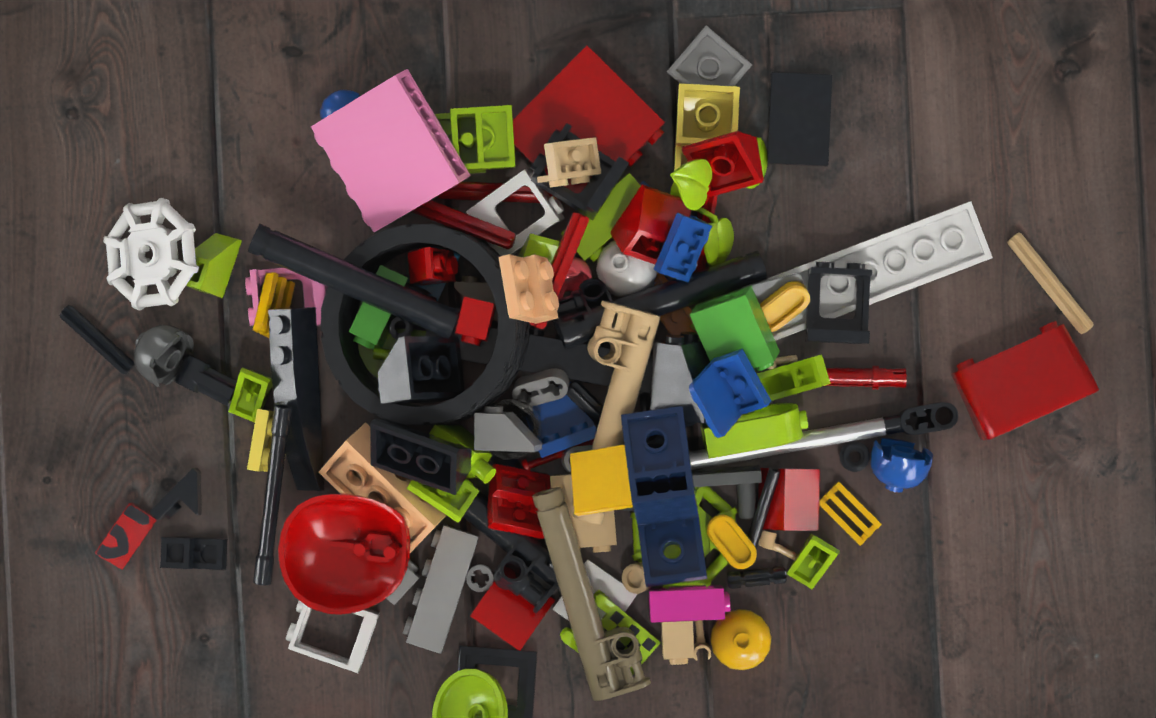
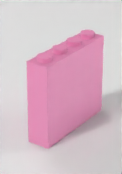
[311,69,471,232]

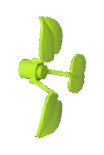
[670,137,767,267]

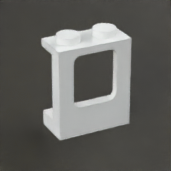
[466,168,565,256]

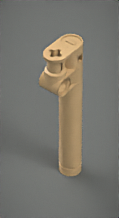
[573,300,660,525]

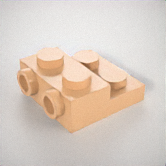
[499,254,559,324]

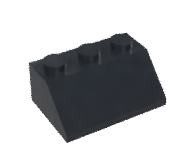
[377,336,464,404]
[370,419,472,495]

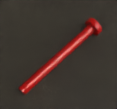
[521,439,594,471]

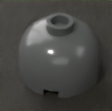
[134,325,194,387]

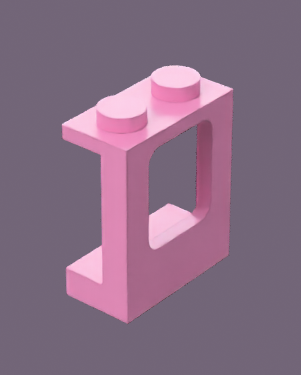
[245,268,327,328]

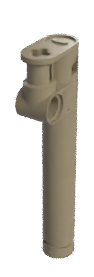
[532,487,651,701]

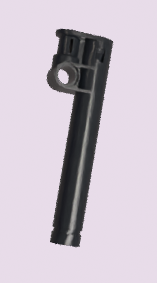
[247,224,461,339]
[552,251,767,349]
[463,491,558,614]

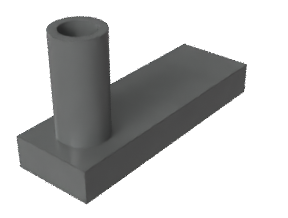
[692,465,762,519]

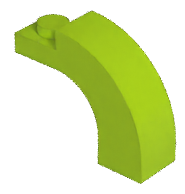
[757,354,831,401]

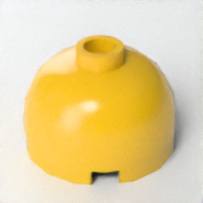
[710,609,772,671]

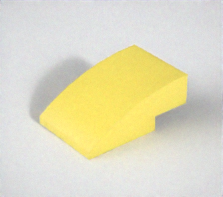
[673,83,740,181]

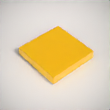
[570,445,633,516]

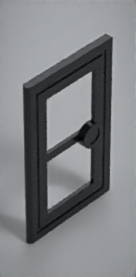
[457,646,538,718]

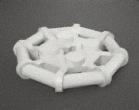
[103,198,199,310]

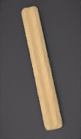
[1007,233,1094,334]

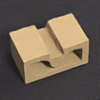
[660,621,695,665]

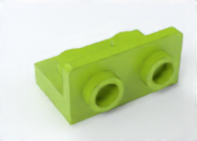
[407,479,479,523]

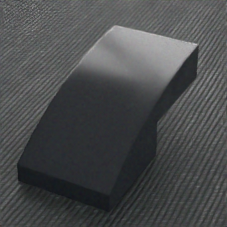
[160,537,228,570]

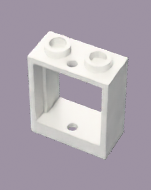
[286,600,380,673]

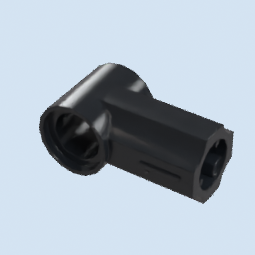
[174,354,237,406]

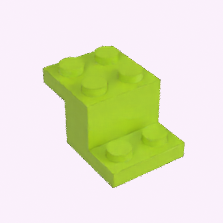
[435,105,516,174]

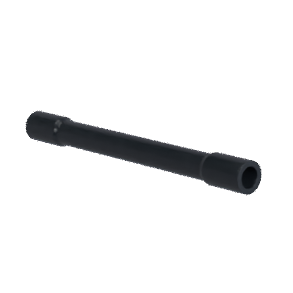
[253,404,293,586]

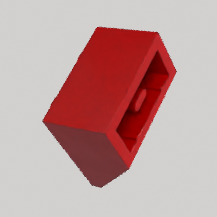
[610,184,691,264]

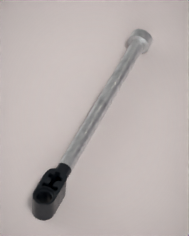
[689,402,958,470]

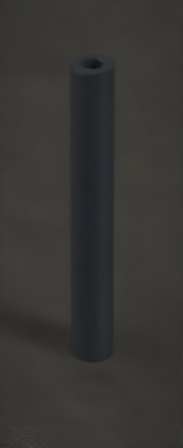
[748,467,781,549]

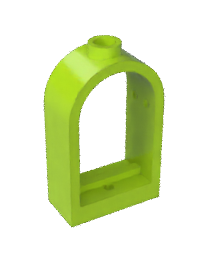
[700,403,808,459]

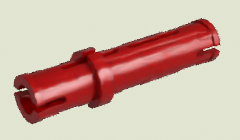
[825,366,907,390]

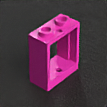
[648,585,731,623]

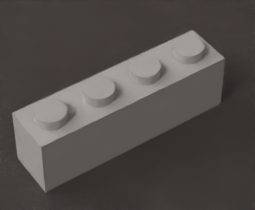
[403,525,479,654]

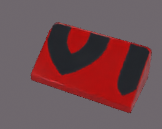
[95,502,157,570]

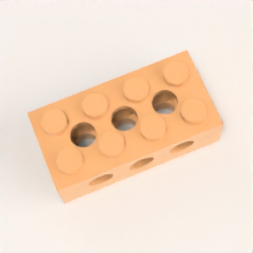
[319,422,447,553]

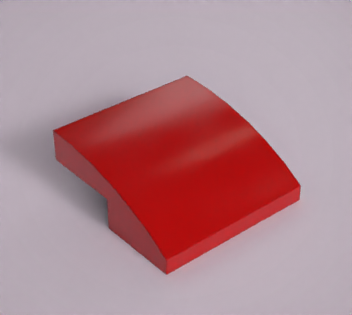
[488,464,551,539]
[470,567,555,651]

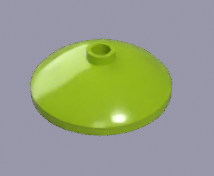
[432,669,508,718]

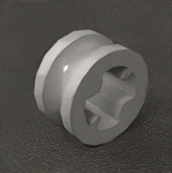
[466,564,494,592]

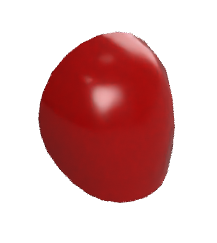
[278,494,410,615]

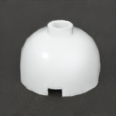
[596,240,657,298]

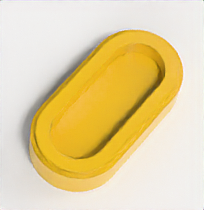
[760,281,810,332]
[706,514,757,569]

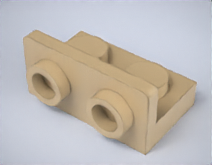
[537,137,601,188]

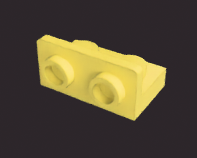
[247,409,286,472]

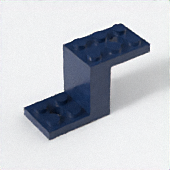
[621,406,707,587]

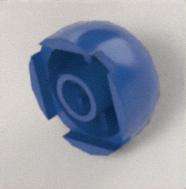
[871,438,933,492]

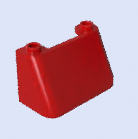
[951,321,1099,440]

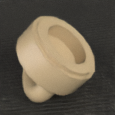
[622,562,651,594]

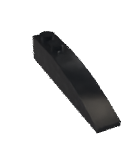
[268,307,324,491]

